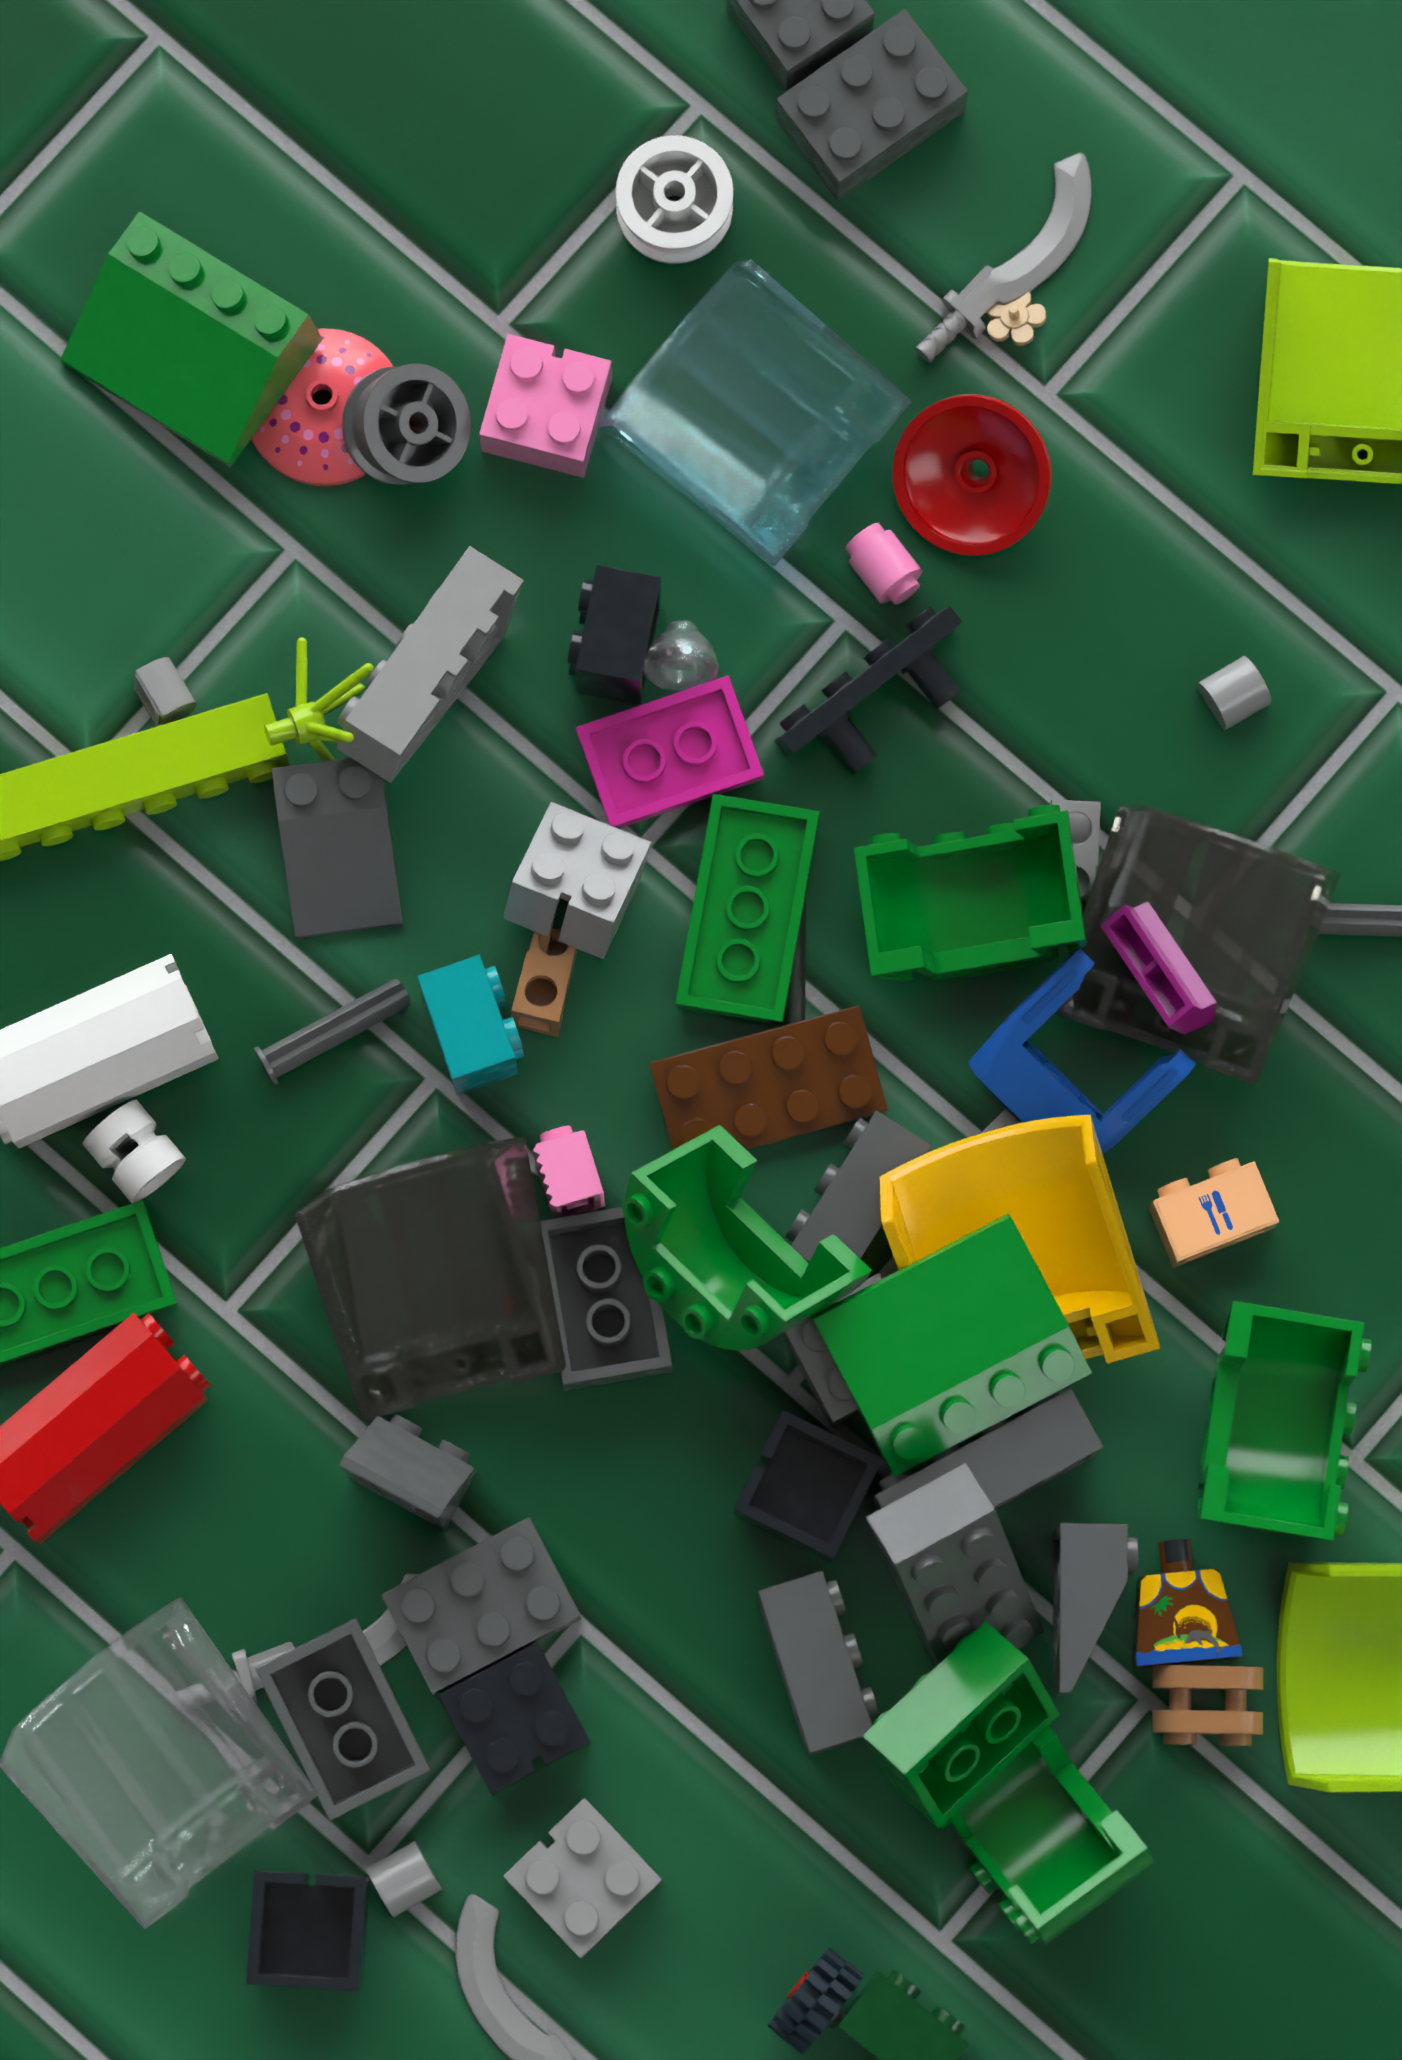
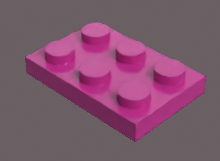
[576,675,764,829]

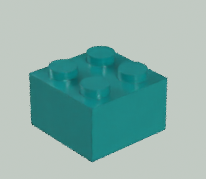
[417,955,525,1095]

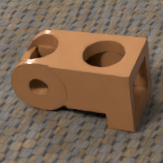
[511,928,577,1037]

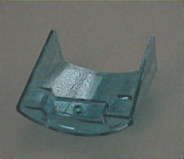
[598,259,912,566]

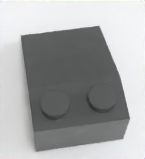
[272,758,403,939]
[339,1414,477,1530]
[1052,1523,1138,1697]

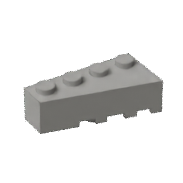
[336,546,524,783]

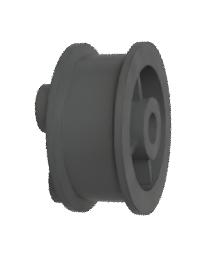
[342,364,471,485]

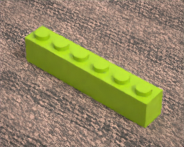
[0,693,290,861]

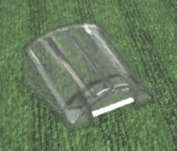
[0,1597,317,1929]

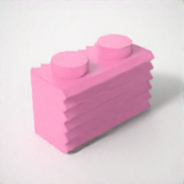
[533,1126,605,1219]

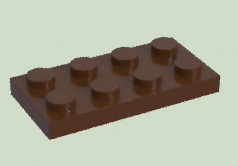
[649,1005,888,1150]

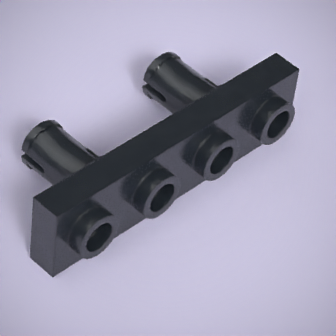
[774,605,962,775]

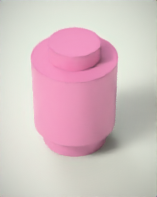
[845,523,922,605]

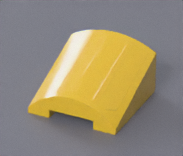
[880,1115,1160,1364]

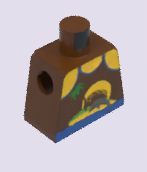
[1132,1539,1242,1669]

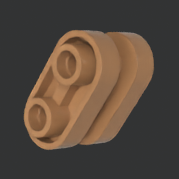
[1152,1665,1264,1746]

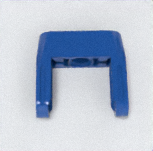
[968,948,1196,1154]

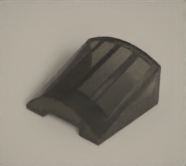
[1054,804,1341,1085]
[295,1136,566,1420]

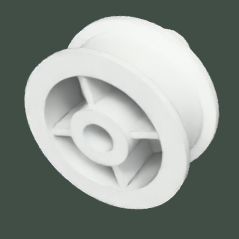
[616,135,733,264]

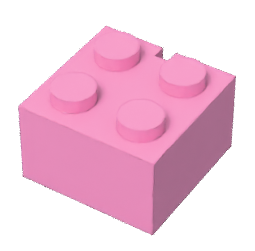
[479,334,612,478]

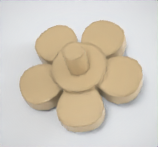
[986,292,1046,346]

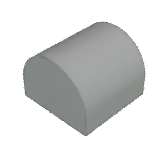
[1196,656,1271,731]
[133,657,197,727]
[366,1841,443,1917]

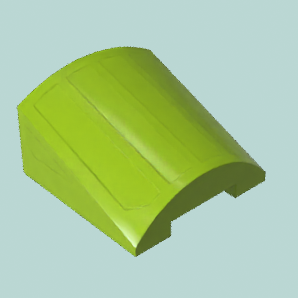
[1253,258,1402,484]
[1276,1562,1402,1792]

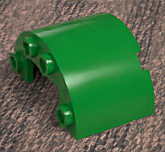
[854,805,1087,981]
[622,1125,872,1351]
[1197,1301,1371,1542]
[940,1726,1155,1945]

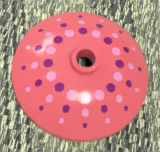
[252,329,393,486]

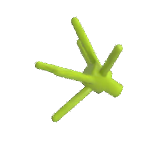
[264,637,374,761]

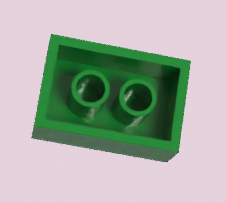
[863,1621,1060,1829]

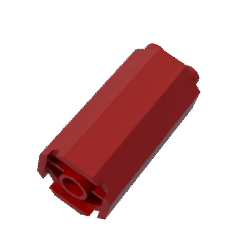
[0,1313,211,1545]

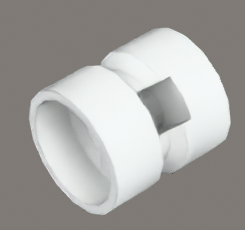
[83,1099,186,1203]

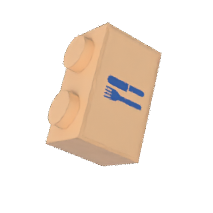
[1148,1158,1279,1268]

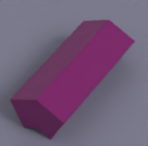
[1101,902,1217,1035]

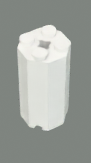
[0,954,219,1149]

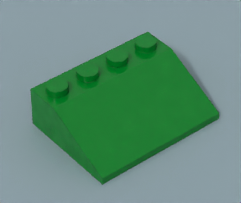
[60,211,323,468]
[811,1214,1092,1477]

